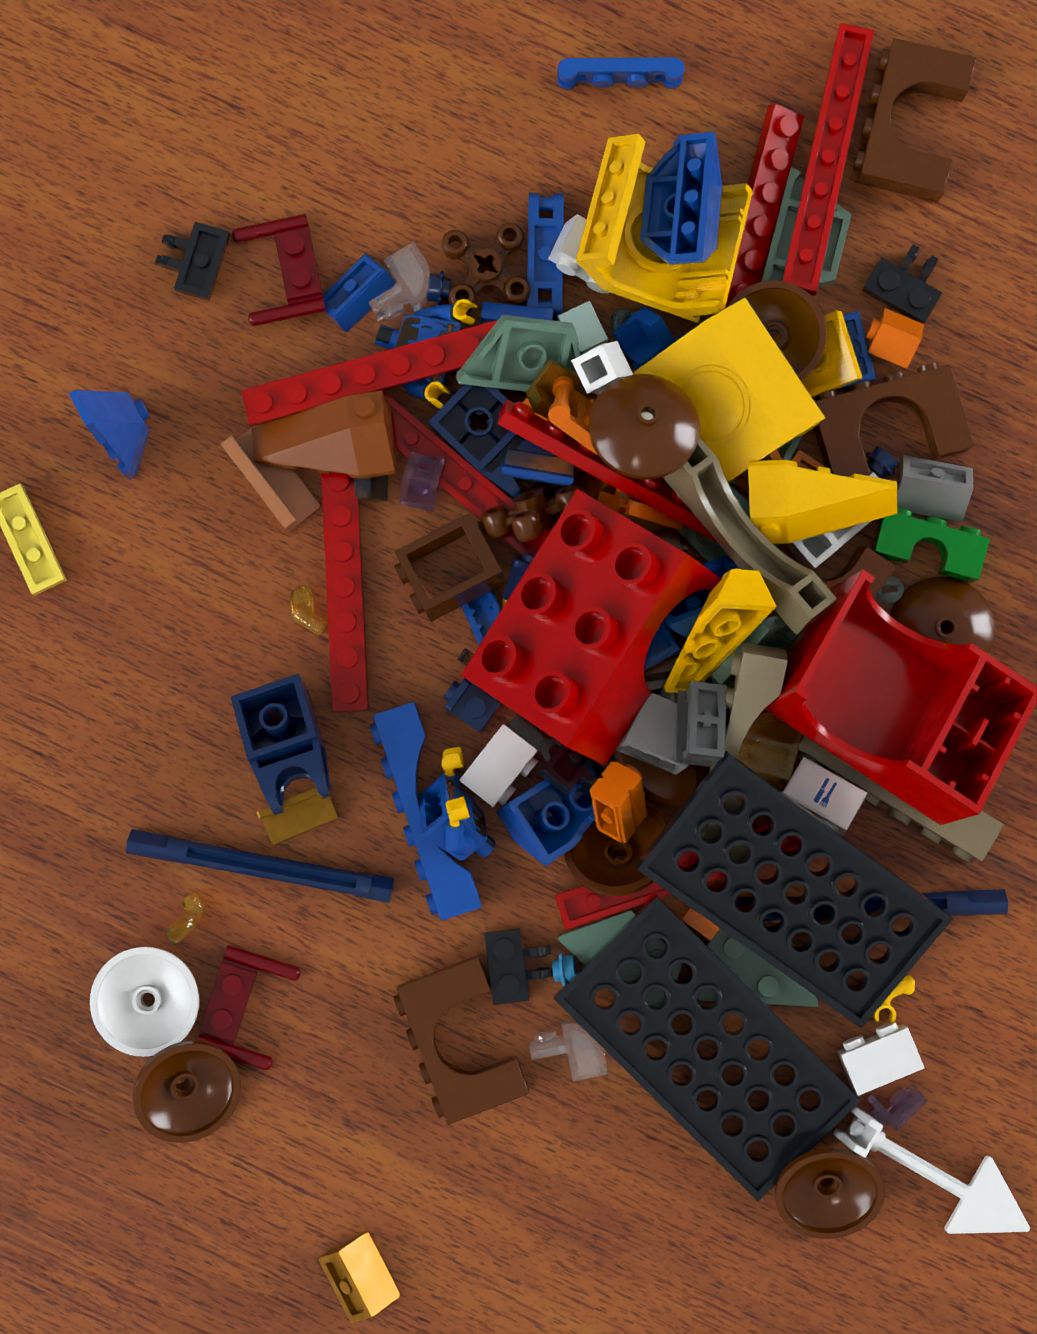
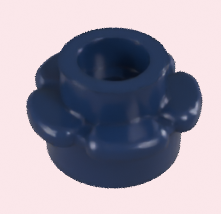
[428,271,451,305]
[866,446,899,478]

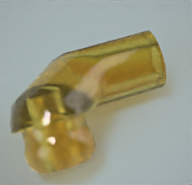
[290,585,328,637]
[166,892,206,943]

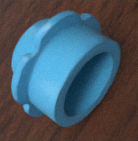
[552,952,577,986]

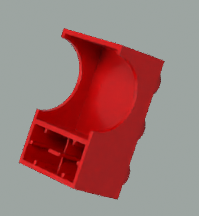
[461,489,722,765]
[765,570,1037,825]

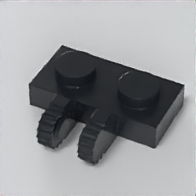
[155,222,230,301]
[862,244,942,324]
[539,744,610,796]
[484,928,553,1005]

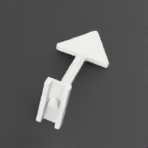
[833,1106,1030,1234]

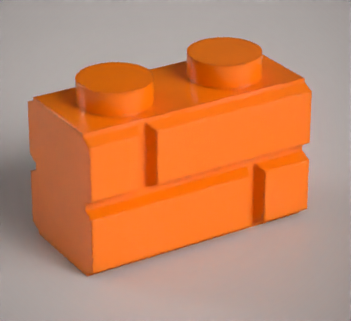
[590,762,647,843]

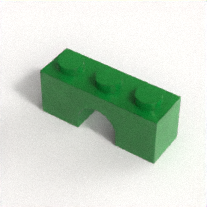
[871,507,990,583]

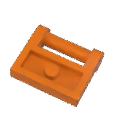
[548,376,597,455]

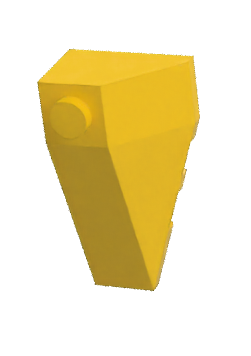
[748,460,898,544]
[664,568,777,693]

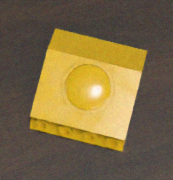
[576,134,753,323]
[633,298,825,483]

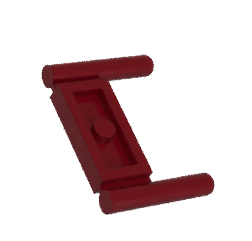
[232,214,326,326]
[197,945,301,1070]

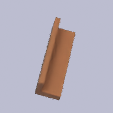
[221,425,321,533]

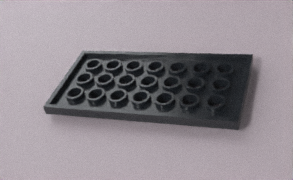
[635,751,953,1028]
[553,895,861,1201]

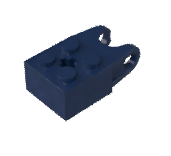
[428,384,556,498]
[231,673,331,815]

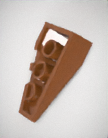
[252,390,396,479]

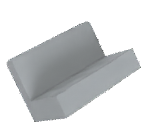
[897,455,973,522]

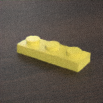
[0,484,67,596]

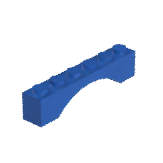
[370,702,482,921]

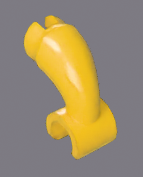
[872,975,915,1023]

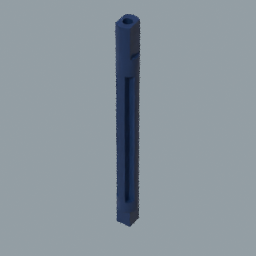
[126,829,394,903]
[736,889,1008,922]

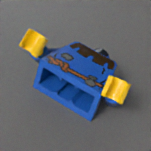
[375,299,477,409]
[419,747,496,860]

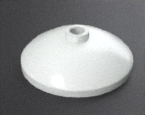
[90,947,199,1057]

